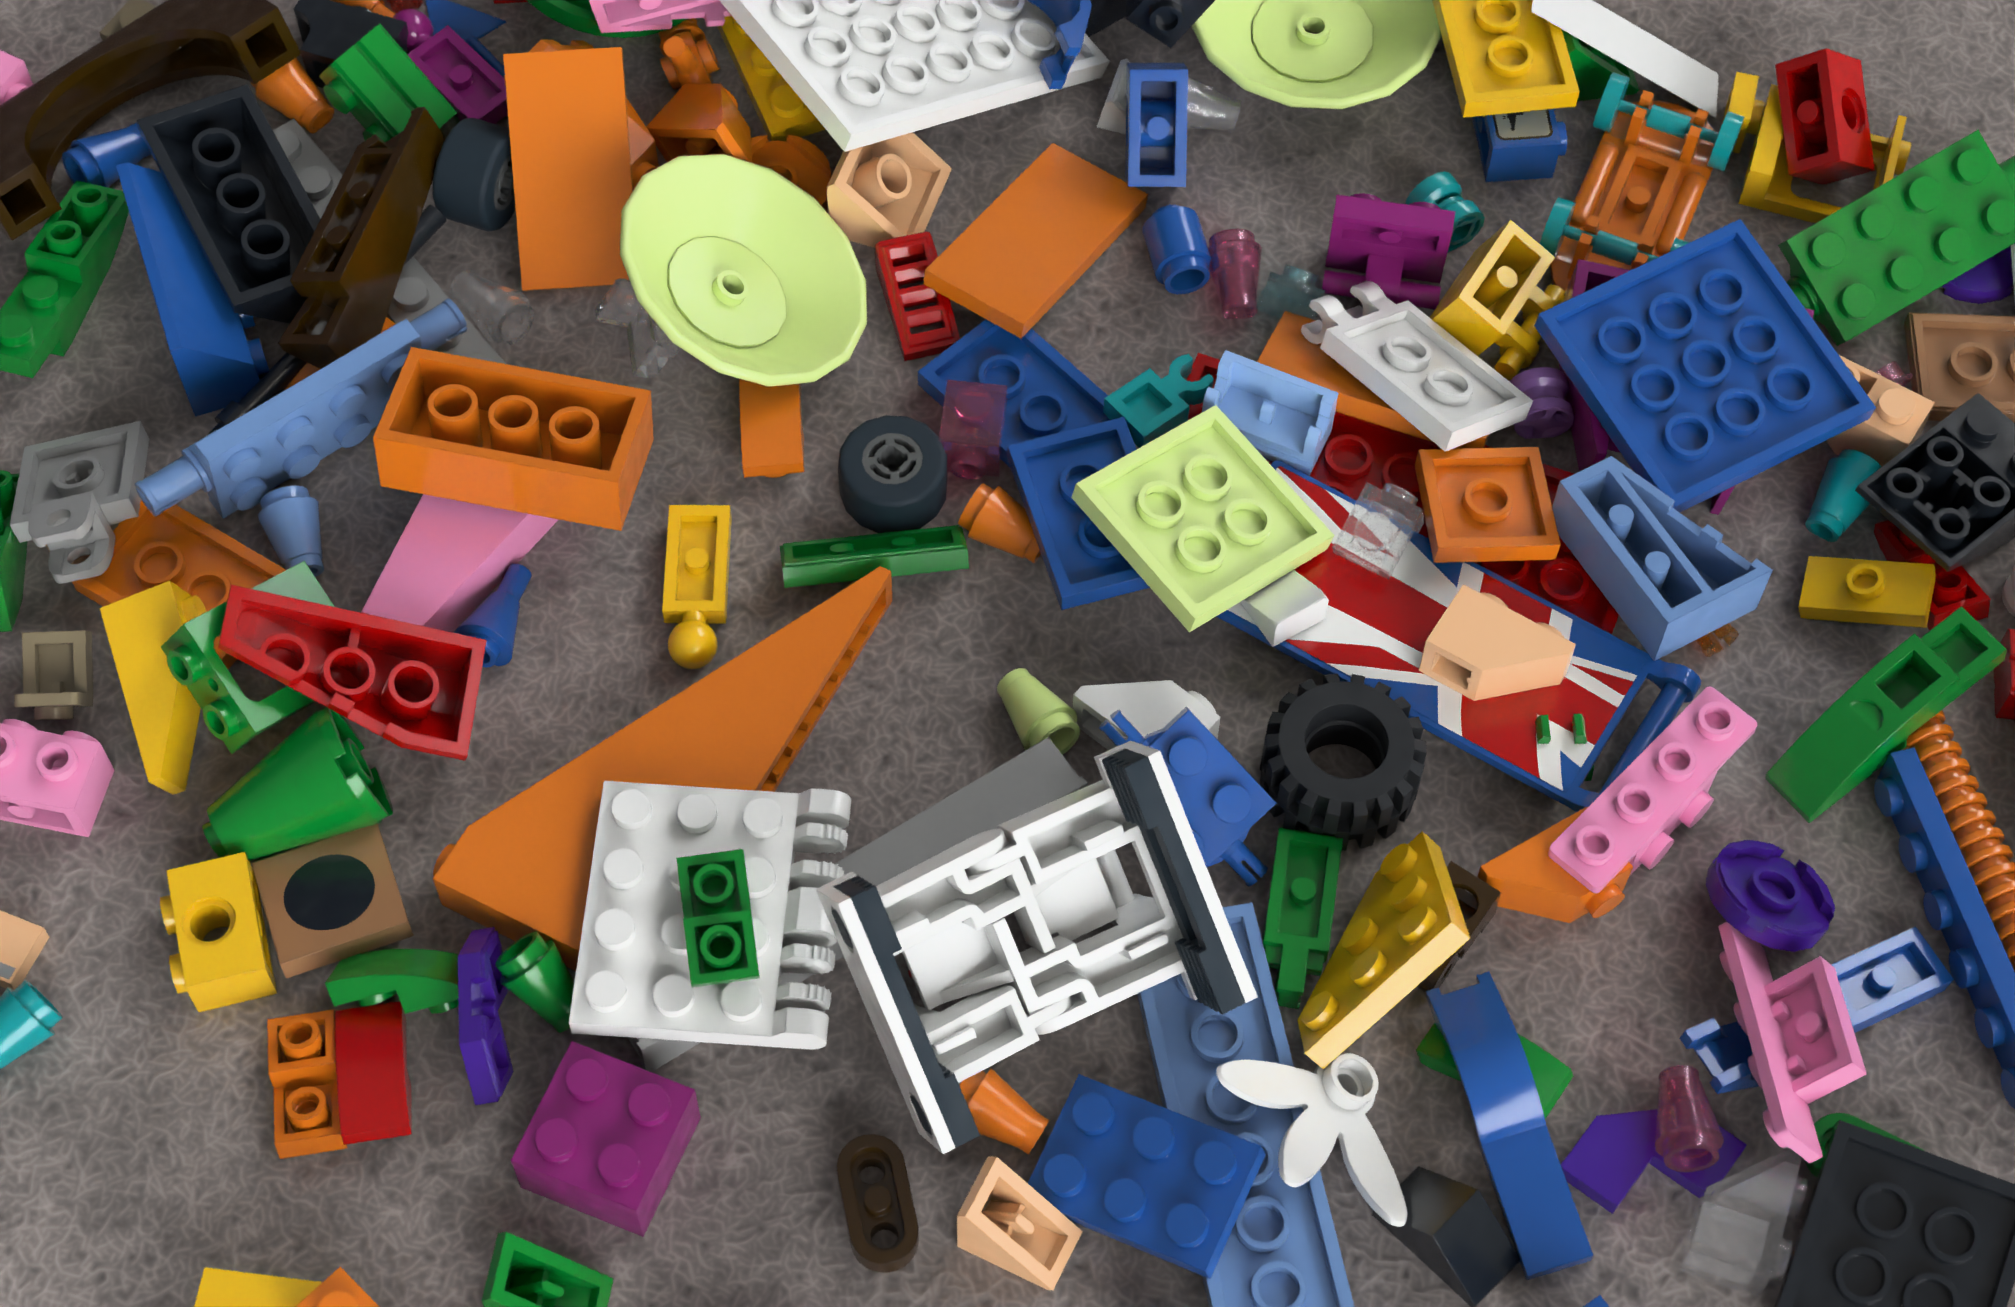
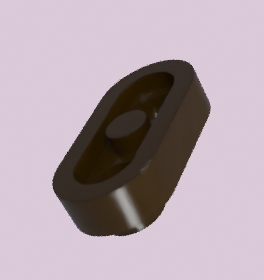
[837,1134,919,1273]

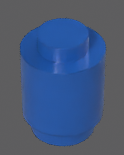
[1142,205,1212,294]

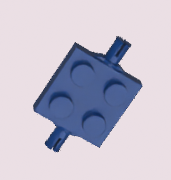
[1099,706,1277,887]

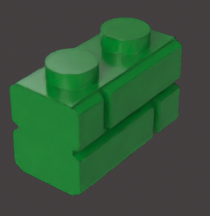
[319,24,457,142]

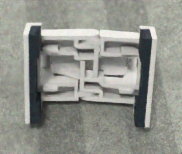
[816,741,1258,1154]

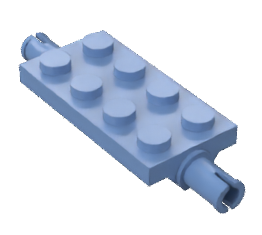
[135,298,467,518]

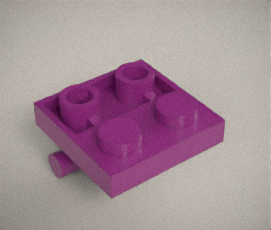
[1321,193,1455,309]

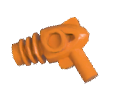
[658,18,720,90]

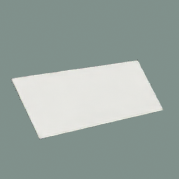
[1531,0,1718,118]

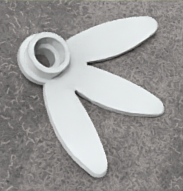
[1216,1053,1408,1227]

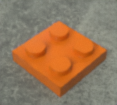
[1415,447,1561,563]

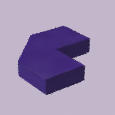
[458,927,514,1105]
[1561,1105,1747,1214]

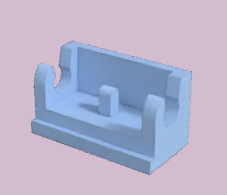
[1202,350,1338,476]

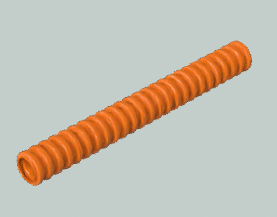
[1903,710,2015,971]

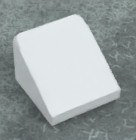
[1240,570,1329,647]

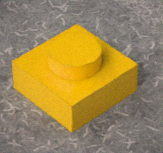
[1722,72,1765,153]

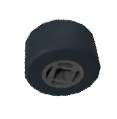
[433,118,516,232]
[838,415,947,533]

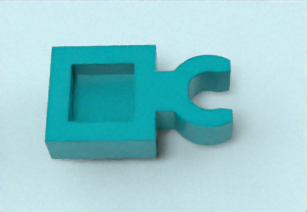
[1103,354,1214,448]

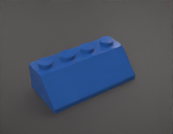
[116,162,269,417]

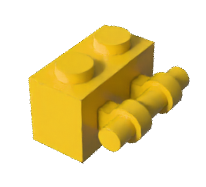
[1429,220,1565,380]

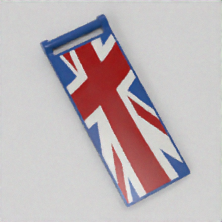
[1216,460,1701,812]

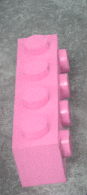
[0,719,114,837]

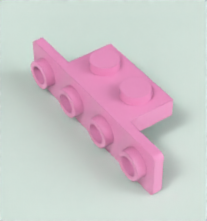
[1548,687,1757,893]
[1718,922,1867,1163]

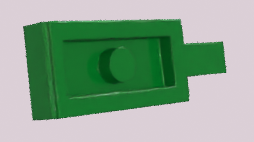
[1262,828,1343,1009]

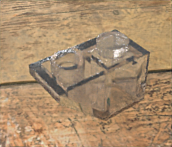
[1678,1148,1808,1297]

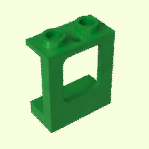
[161,561,335,754]

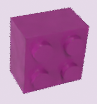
[511,1041,701,1237]

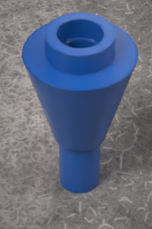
[454,564,532,668]

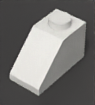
[1073,680,1221,750]

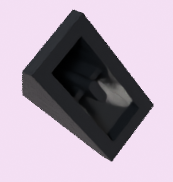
[1372,1166,1520,1307]

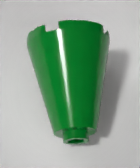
[202,707,393,861]

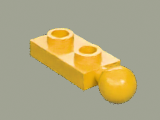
[662,505,732,669]

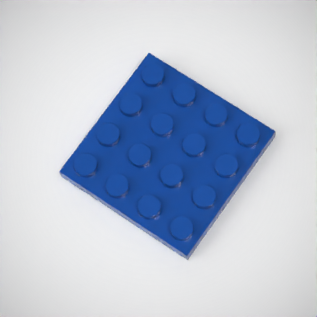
[1534,219,1876,512]

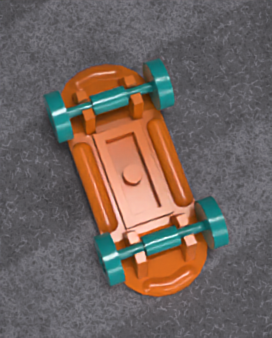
[1540,72,1745,291]

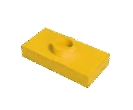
[1798,556,1936,628]

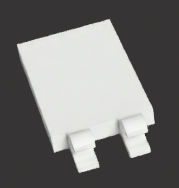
[1301,281,1533,452]

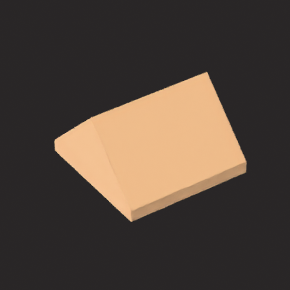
[827,132,952,248]

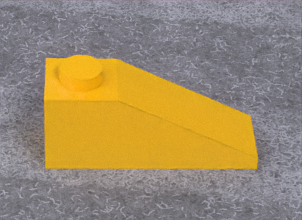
[99,581,207,795]

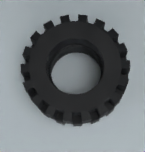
[1260,673,1427,851]

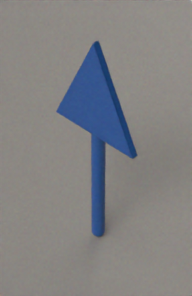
[426,0,506,78]

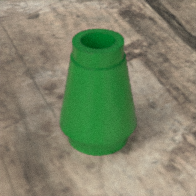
[495,931,574,1032]

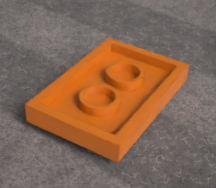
[72,500,286,669]

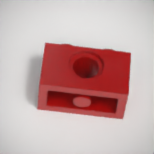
[1775,48,1875,184]

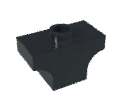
[294,0,409,88]

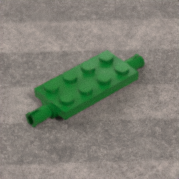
[1778,130,2015,346]

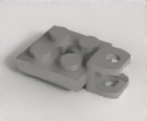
[10,421,150,584]

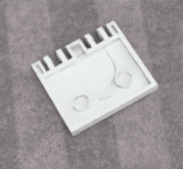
[569,781,851,1049]

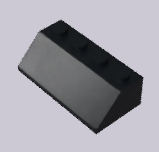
[136,84,320,324]

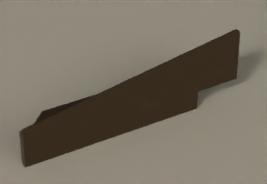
[278,107,445,369]

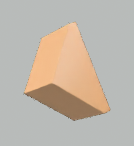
[957,1156,1083,1291]

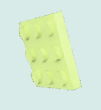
[1071,405,1334,633]

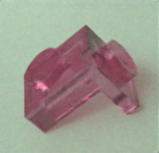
[939,380,1007,480]

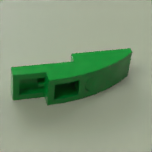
[0,180,129,378]
[1766,606,2007,823]

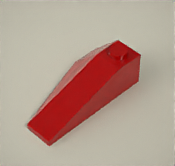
[218,585,487,761]

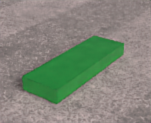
[780,525,969,588]

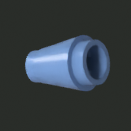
[258,485,324,576]

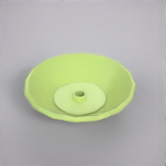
[1191,0,1442,109]
[620,154,867,387]

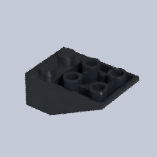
[1855,393,2015,572]

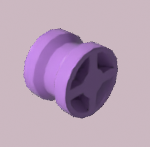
[1510,367,1574,439]

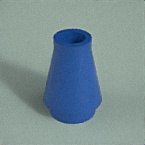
[62,123,151,188]

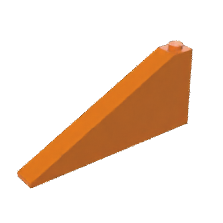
[433,566,892,971]

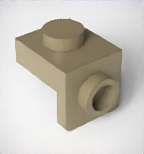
[14,630,93,720]

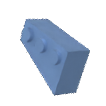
[1552,456,1773,661]

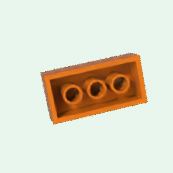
[373,347,654,531]

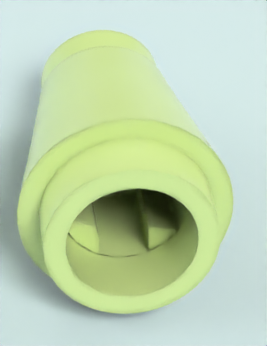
[997,668,1080,755]

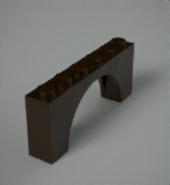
[0,0,302,241]

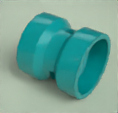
[1405,171,1485,253]

